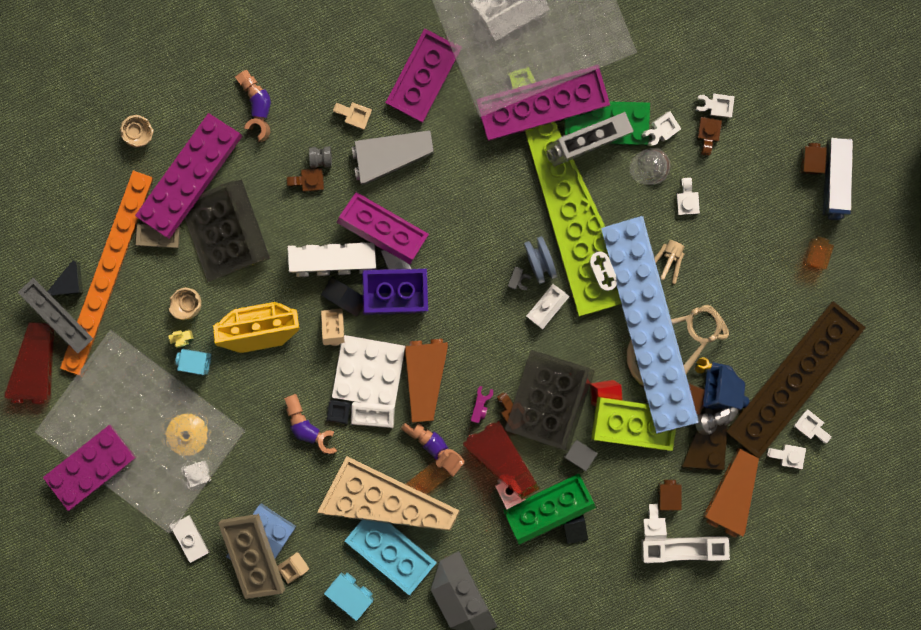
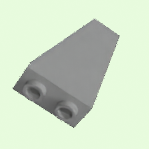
[546,112,634,167]
[352,131,434,185]

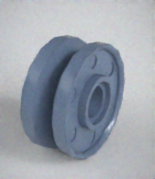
[524,236,557,284]

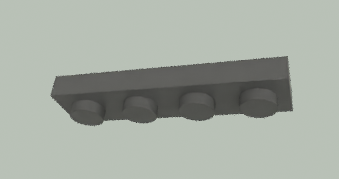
[18,278,93,353]

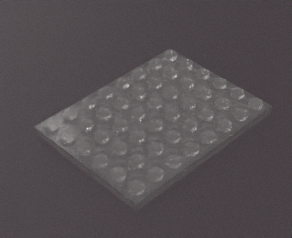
[432,0,637,117]
[35,330,246,533]

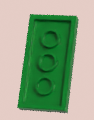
[565,101,650,145]
[503,474,596,545]

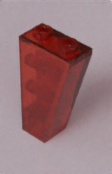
[4,323,54,404]
[463,421,540,500]

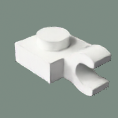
[676,178,700,215]
[793,409,831,444]
[767,444,806,469]
[643,504,667,541]

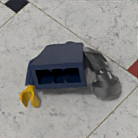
[695,357,749,435]

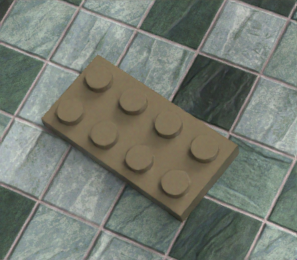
[218,514,285,599]

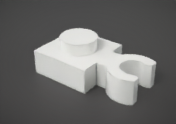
[696,94,734,118]
[642,111,681,146]

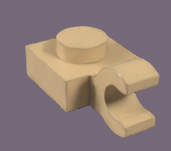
[333,102,372,130]

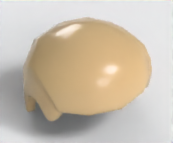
[120,115,153,147]
[169,287,201,320]

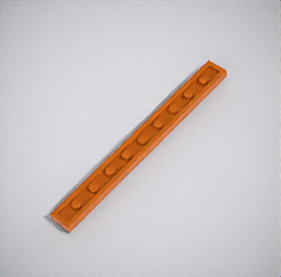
[60,171,154,376]

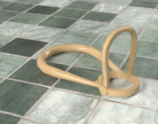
[627,305,729,386]

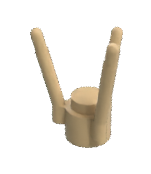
[654,240,685,284]

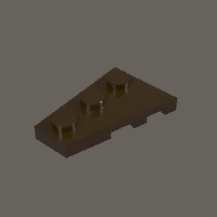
[682,408,727,470]

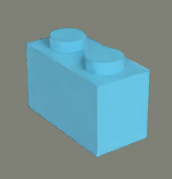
[175,349,212,375]
[324,572,374,621]

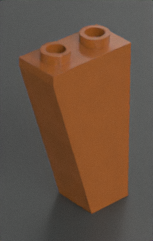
[405,339,448,422]
[703,448,759,537]

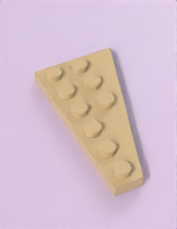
[317,456,460,531]

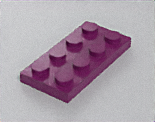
[385,28,462,123]
[336,192,429,265]
[43,425,136,511]

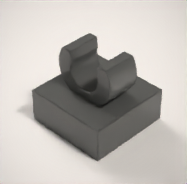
[507,267,532,290]

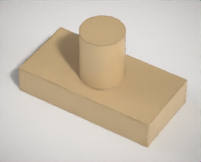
[321,308,345,346]

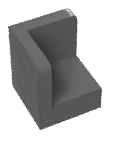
[564,440,598,471]

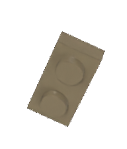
[136,224,180,248]

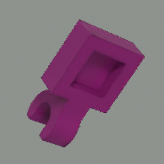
[471,386,493,423]

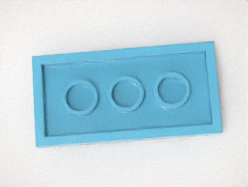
[345,520,437,595]

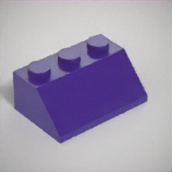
[362,269,428,315]

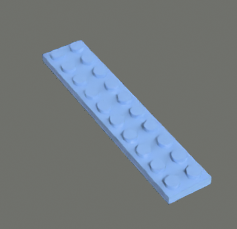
[601,216,699,433]

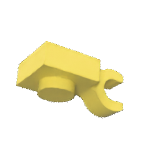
[169,330,194,348]

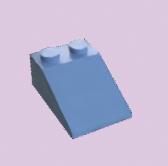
[226,504,296,560]

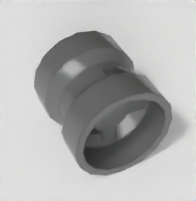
[309,146,332,168]

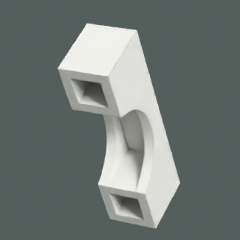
[641,536,729,563]

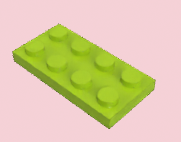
[591,397,676,451]

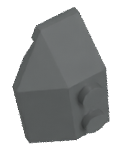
[431,551,497,630]

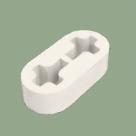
[590,252,617,291]

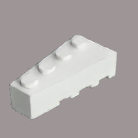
[288,243,377,277]

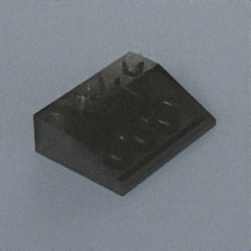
[185,180,270,282]
[505,350,595,451]

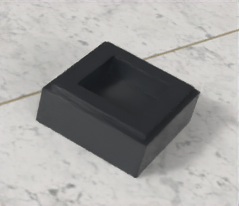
[326,400,351,424]

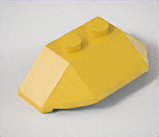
[213,302,300,353]

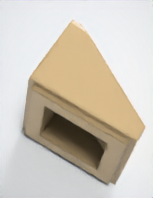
[277,553,309,584]

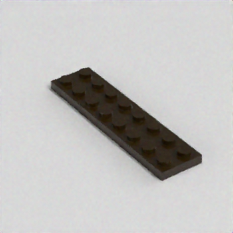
[726,301,866,458]

